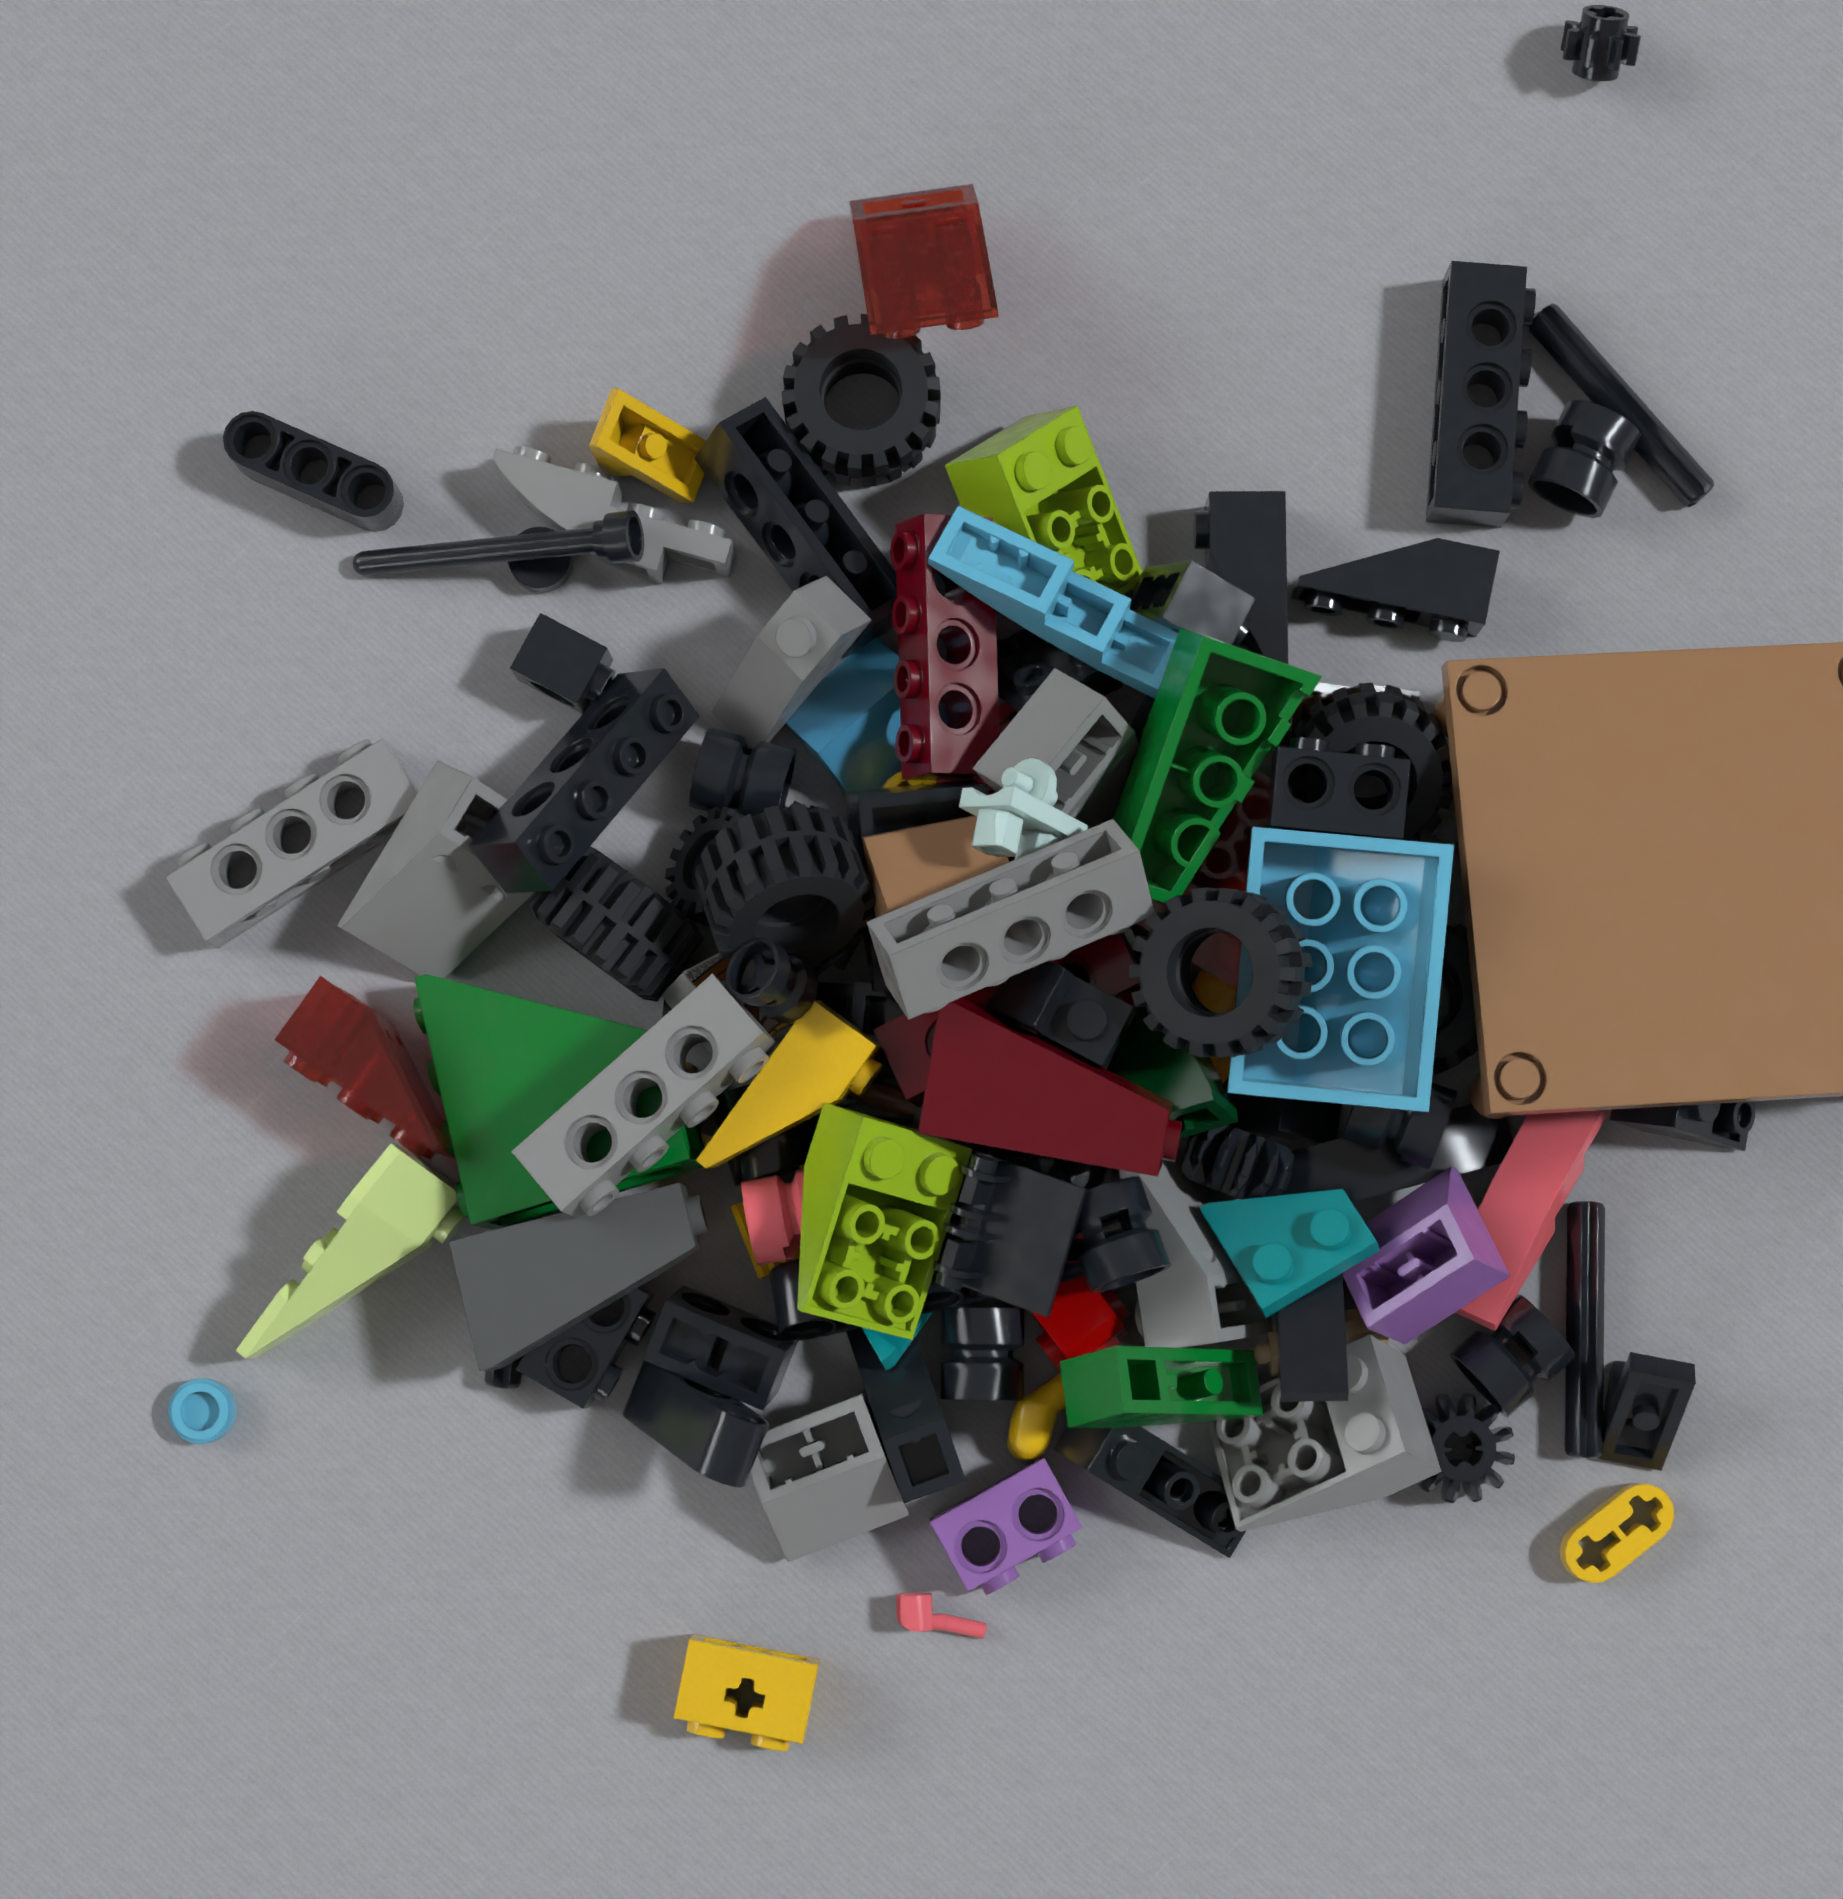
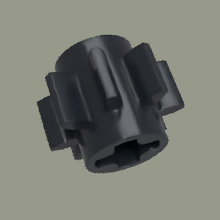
[1560,5,1641,81]

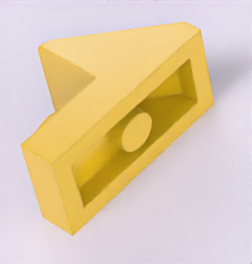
[589,388,706,503]

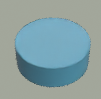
[168,1378,237,1444]

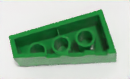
[1113,627,1322,903]

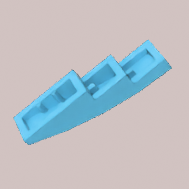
[928,506,1178,699]

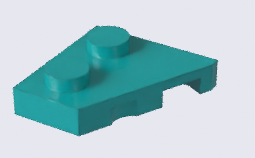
[1199,1189,1380,1318]

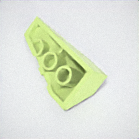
[235,1143,466,1359]

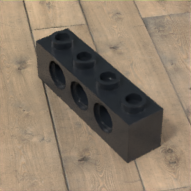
[1426,261,1536,528]
[694,397,897,659]
[468,668,700,893]

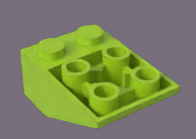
[944,405,1142,595]
[797,1102,972,1340]

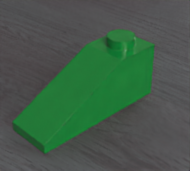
[1060,1346,1263,1428]

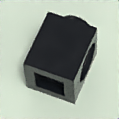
[510,613,616,714]

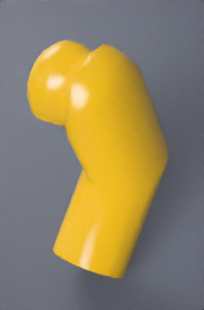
[1007,1373,1066,1461]

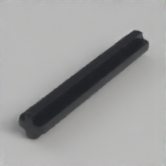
[1528,303,1714,507]
[1565,1201,1605,1458]

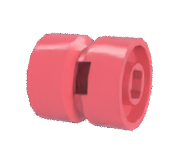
[741,1169,804,1266]

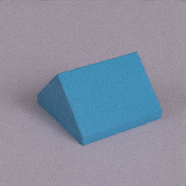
[784,637,949,792]

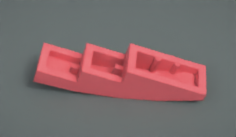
[1455,1110,1611,1331]

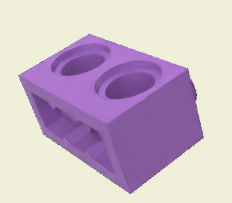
[930,1456,1083,1595]

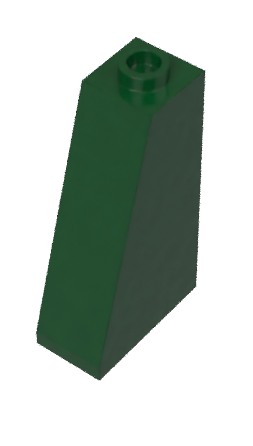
[1071,923,1238,1139]

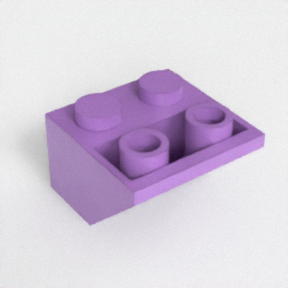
[1343,1166,1510,1344]

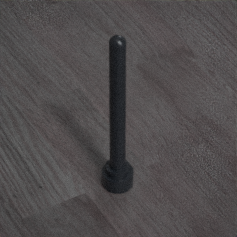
[352,510,644,576]

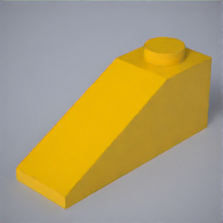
[696,1000,883,1168]

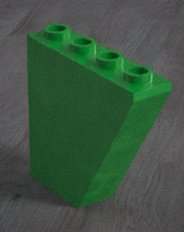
[413,974,705,1230]

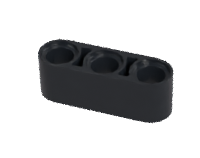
[223,411,404,532]
[623,1360,769,1488]

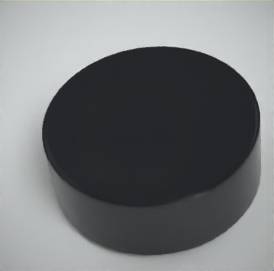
[508,527,573,593]

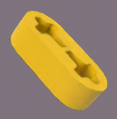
[1560,1483,1674,1583]

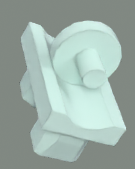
[959,758,1088,860]

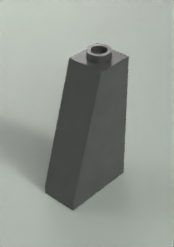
[449,1183,708,1371]

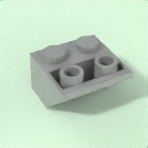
[750,1393,909,1562]

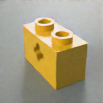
[673,1634,820,1751]

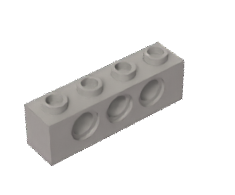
[165,738,419,948]
[867,819,1154,1020]
[511,974,776,1219]

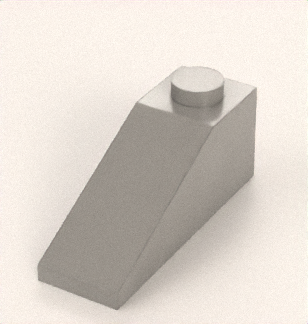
[711,576,872,749]

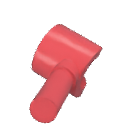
[896,1593,986,1639]

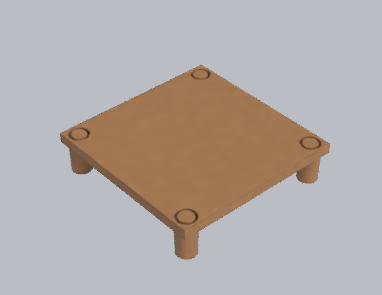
[1433,642,1843,1119]

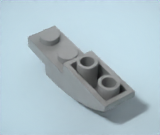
[492,446,736,584]

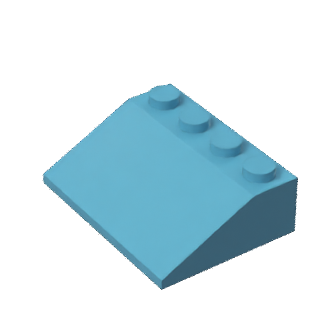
[1227,827,1454,1112]

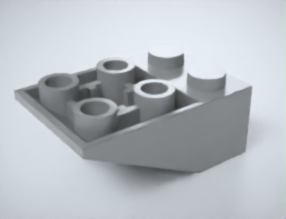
[972,668,1139,830]
[337,761,534,978]
[1116,1151,1272,1348]
[1207,1334,1441,1532]

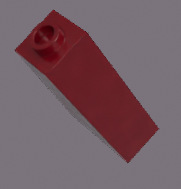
[918,998,1182,1177]

